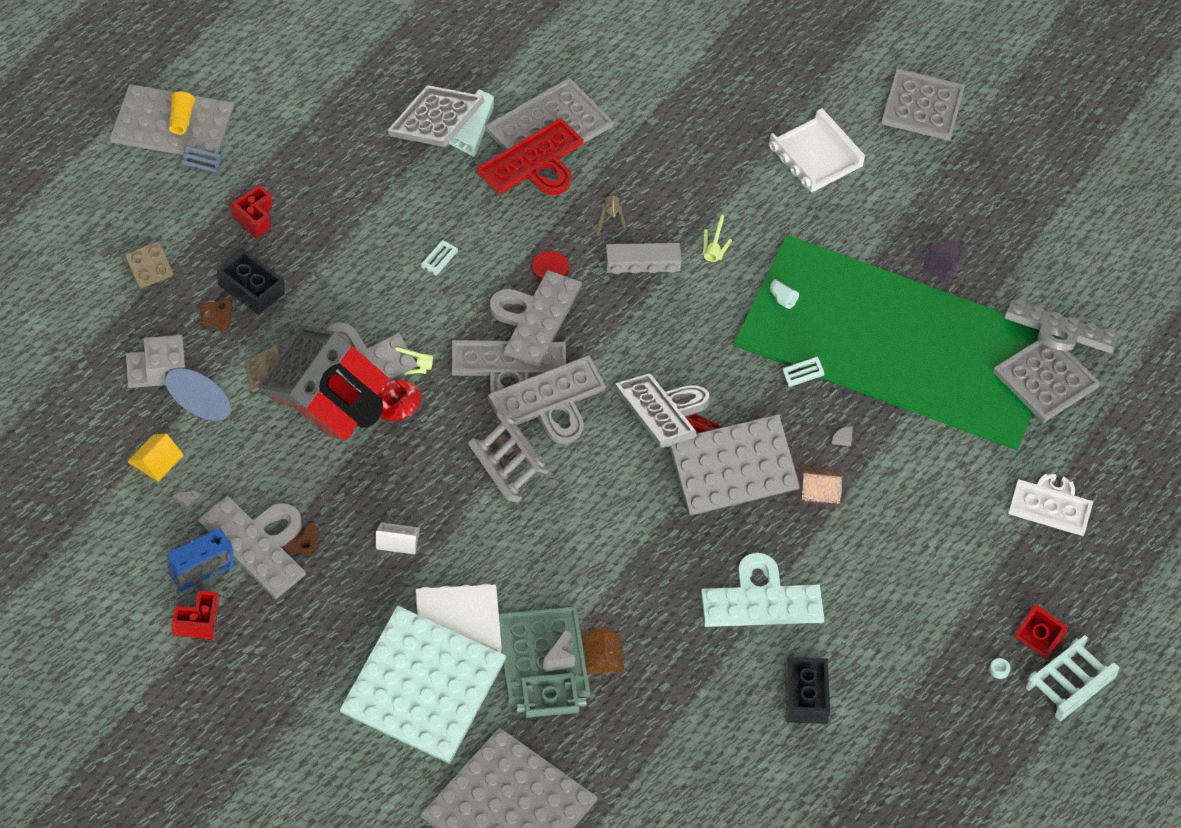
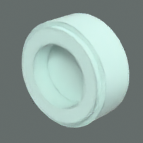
[989,658,1010,679]

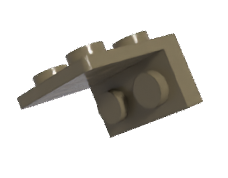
[121,241,174,289]
[246,345,284,392]

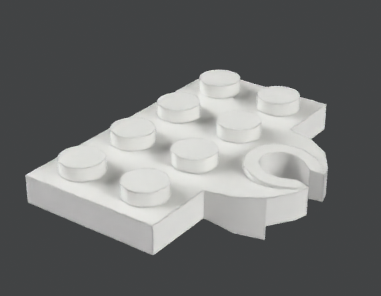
[1008,474,1093,536]

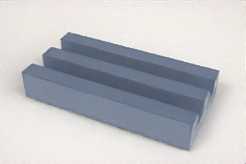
[182,146,222,173]

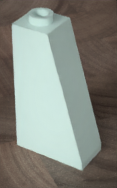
[448,89,494,157]

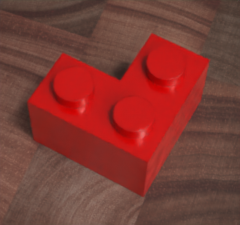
[231,184,272,239]
[172,590,219,639]

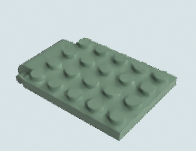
[499,607,590,718]

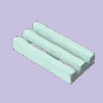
[421,240,458,276]
[782,356,824,387]

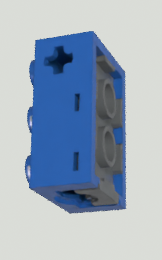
[167,528,234,592]

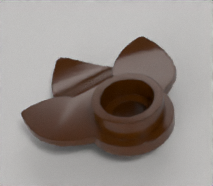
[199,299,232,332]
[283,523,319,556]

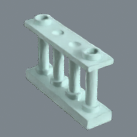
[1026,635,1120,722]

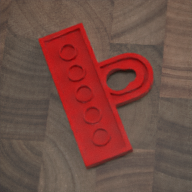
[476,118,584,195]

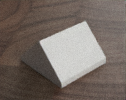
[376,522,420,554]

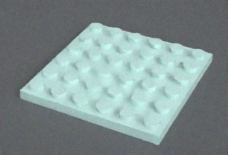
[340,605,506,764]

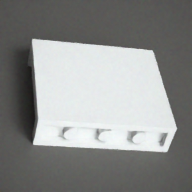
[769,108,865,192]
[416,584,502,653]

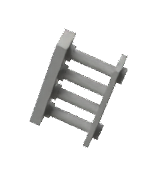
[468,412,549,503]

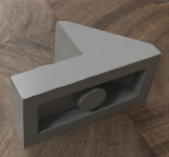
[543,630,575,672]

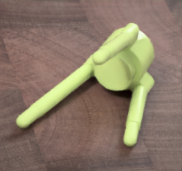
[702,215,732,262]
[395,347,433,375]

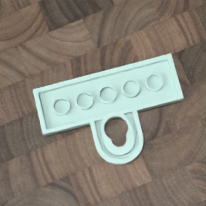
[701,553,824,627]

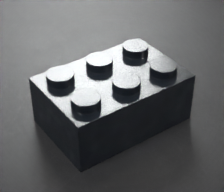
[217,249,285,315]
[785,657,830,724]

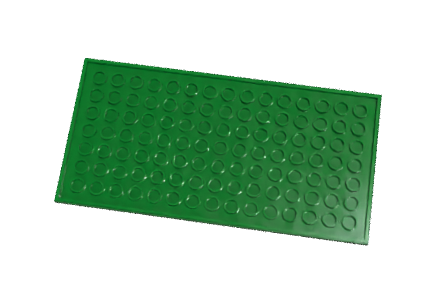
[734,235,1063,451]

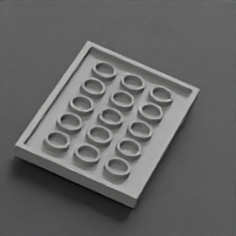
[485,78,614,151]
[110,84,234,161]
[670,415,800,516]

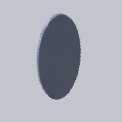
[165,368,231,421]

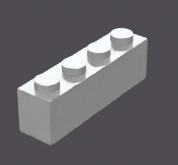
[605,243,682,274]

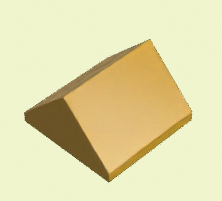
[128,433,183,482]

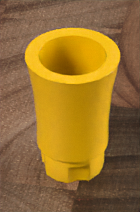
[169,92,196,135]

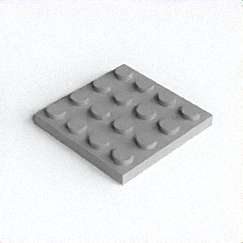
[881,69,965,141]
[387,85,485,147]
[993,335,1100,423]

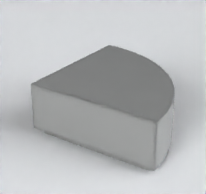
[832,427,853,446]
[173,491,201,510]

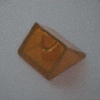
[801,468,843,505]
[581,627,625,674]

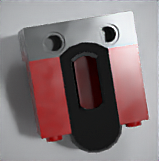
[258,326,390,441]

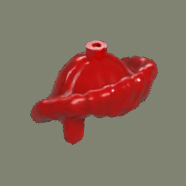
[374,379,422,421]

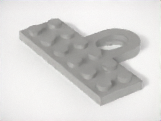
[490,270,582,367]
[1005,300,1118,354]
[326,323,418,395]
[452,340,566,394]
[487,355,606,444]
[615,373,710,448]
[198,496,306,599]

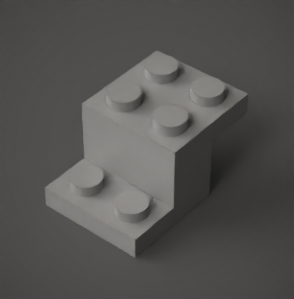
[126,335,185,388]

